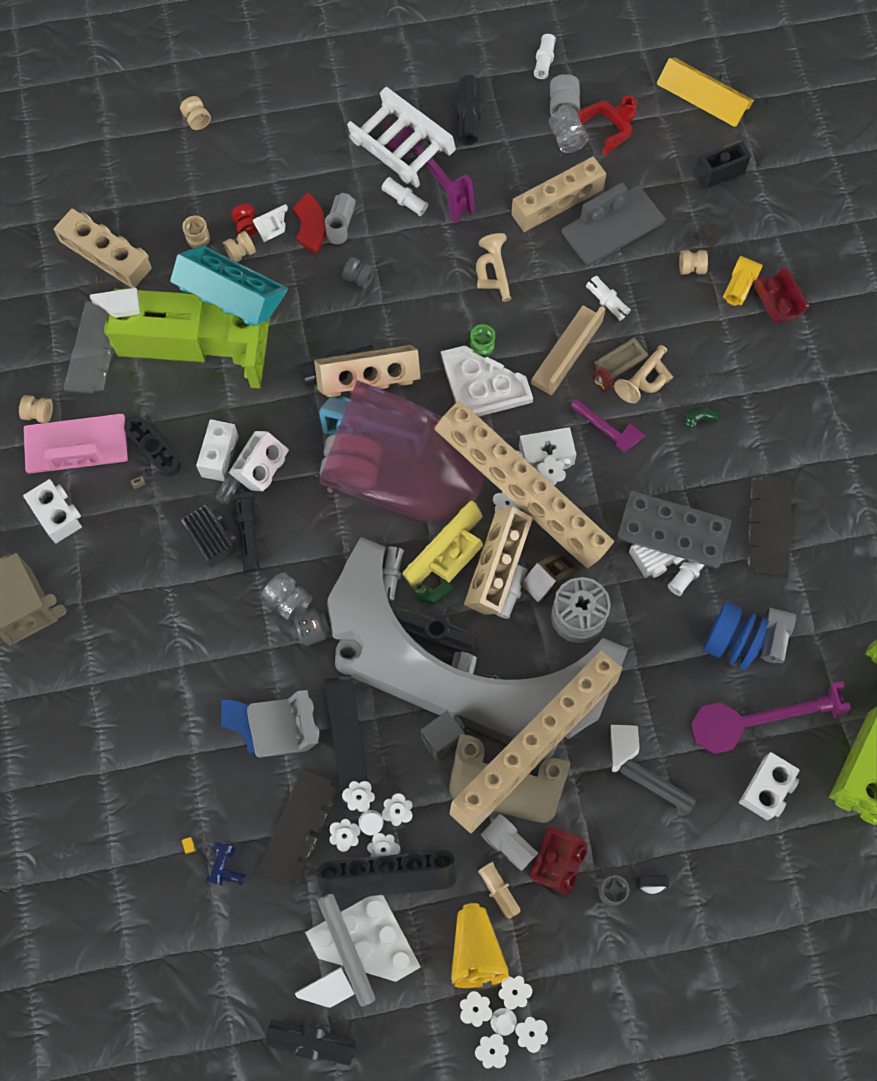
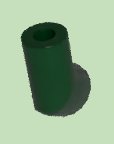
[683,407,720,428]
[413,580,453,604]

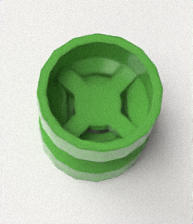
[470,324,495,358]

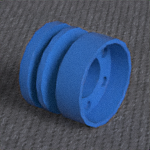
[703,601,769,671]

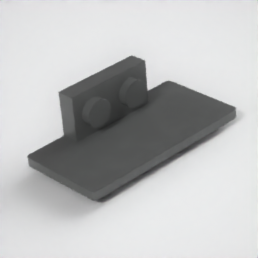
[561,182,665,266]
[617,491,731,568]

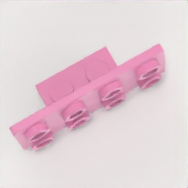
[24,414,128,474]

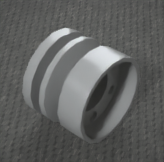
[551,577,611,643]

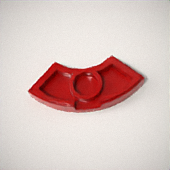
[292,192,326,254]

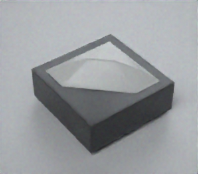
[637,875,669,894]

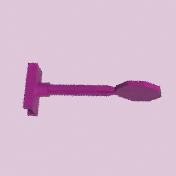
[384,118,475,224]
[691,681,851,754]

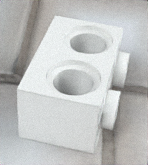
[196,419,239,482]
[228,431,289,491]
[23,479,82,544]
[739,752,800,821]

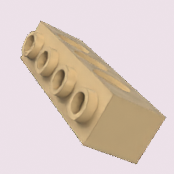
[511,156,606,232]
[54,209,152,288]
[314,345,421,397]
[464,506,533,615]

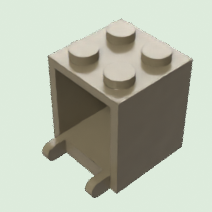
[0,553,67,646]

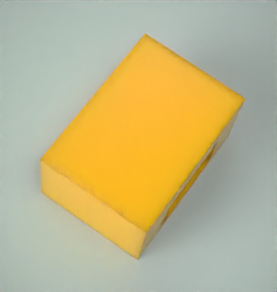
[182,837,196,854]

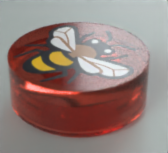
[592,367,614,393]

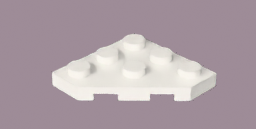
[441,346,533,417]
[305,895,421,982]

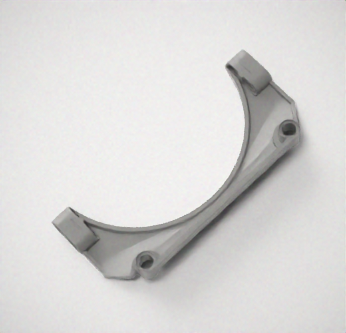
[327,537,628,759]

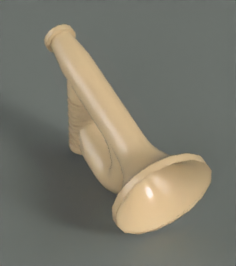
[476,233,512,302]
[614,345,673,403]

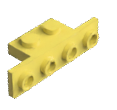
[403,501,484,589]

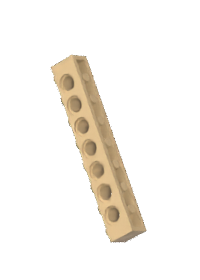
[434,400,615,569]
[450,650,623,833]

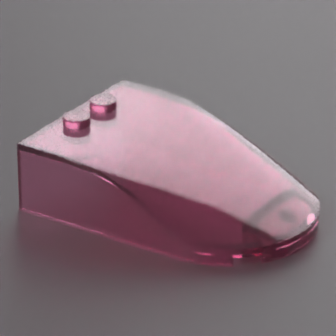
[319,380,484,522]

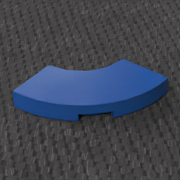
[221,700,255,754]

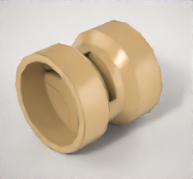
[180,96,211,130]
[182,215,210,248]
[223,231,256,262]
[679,250,708,275]
[19,395,53,423]

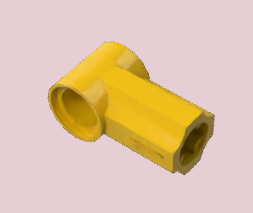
[723,256,763,306]

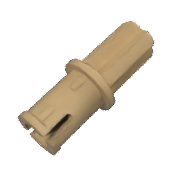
[478,862,520,919]

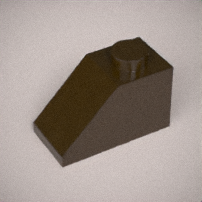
[520,551,579,602]

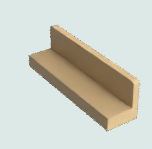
[531,306,606,396]

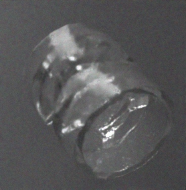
[549,107,589,153]
[262,572,312,622]

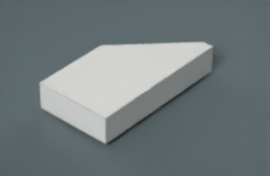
[253,204,288,242]
[90,288,141,318]
[610,725,639,772]
[295,966,355,1008]

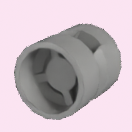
[550,74,580,120]

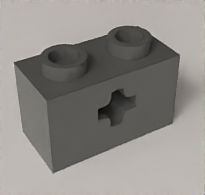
[420,710,465,762]

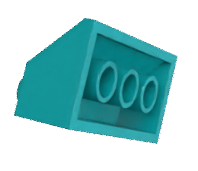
[170,245,288,326]

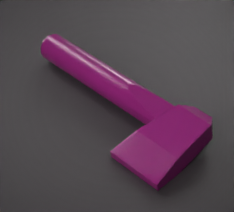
[571,399,646,452]

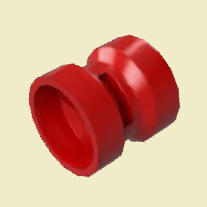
[231,204,258,237]

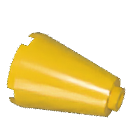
[451,903,509,988]

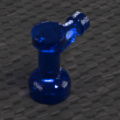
[206,842,246,886]

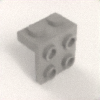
[247,690,319,758]

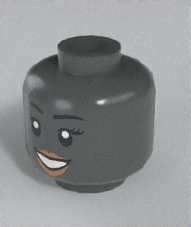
[290,608,332,646]

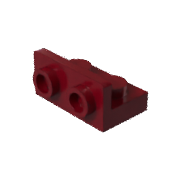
[752,267,809,323]
[529,826,587,896]

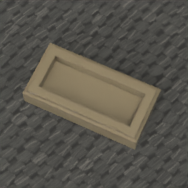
[594,337,649,384]

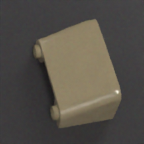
[449,734,570,823]

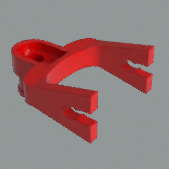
[575,95,637,156]

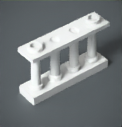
[347,87,456,188]

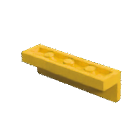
[657,57,754,126]

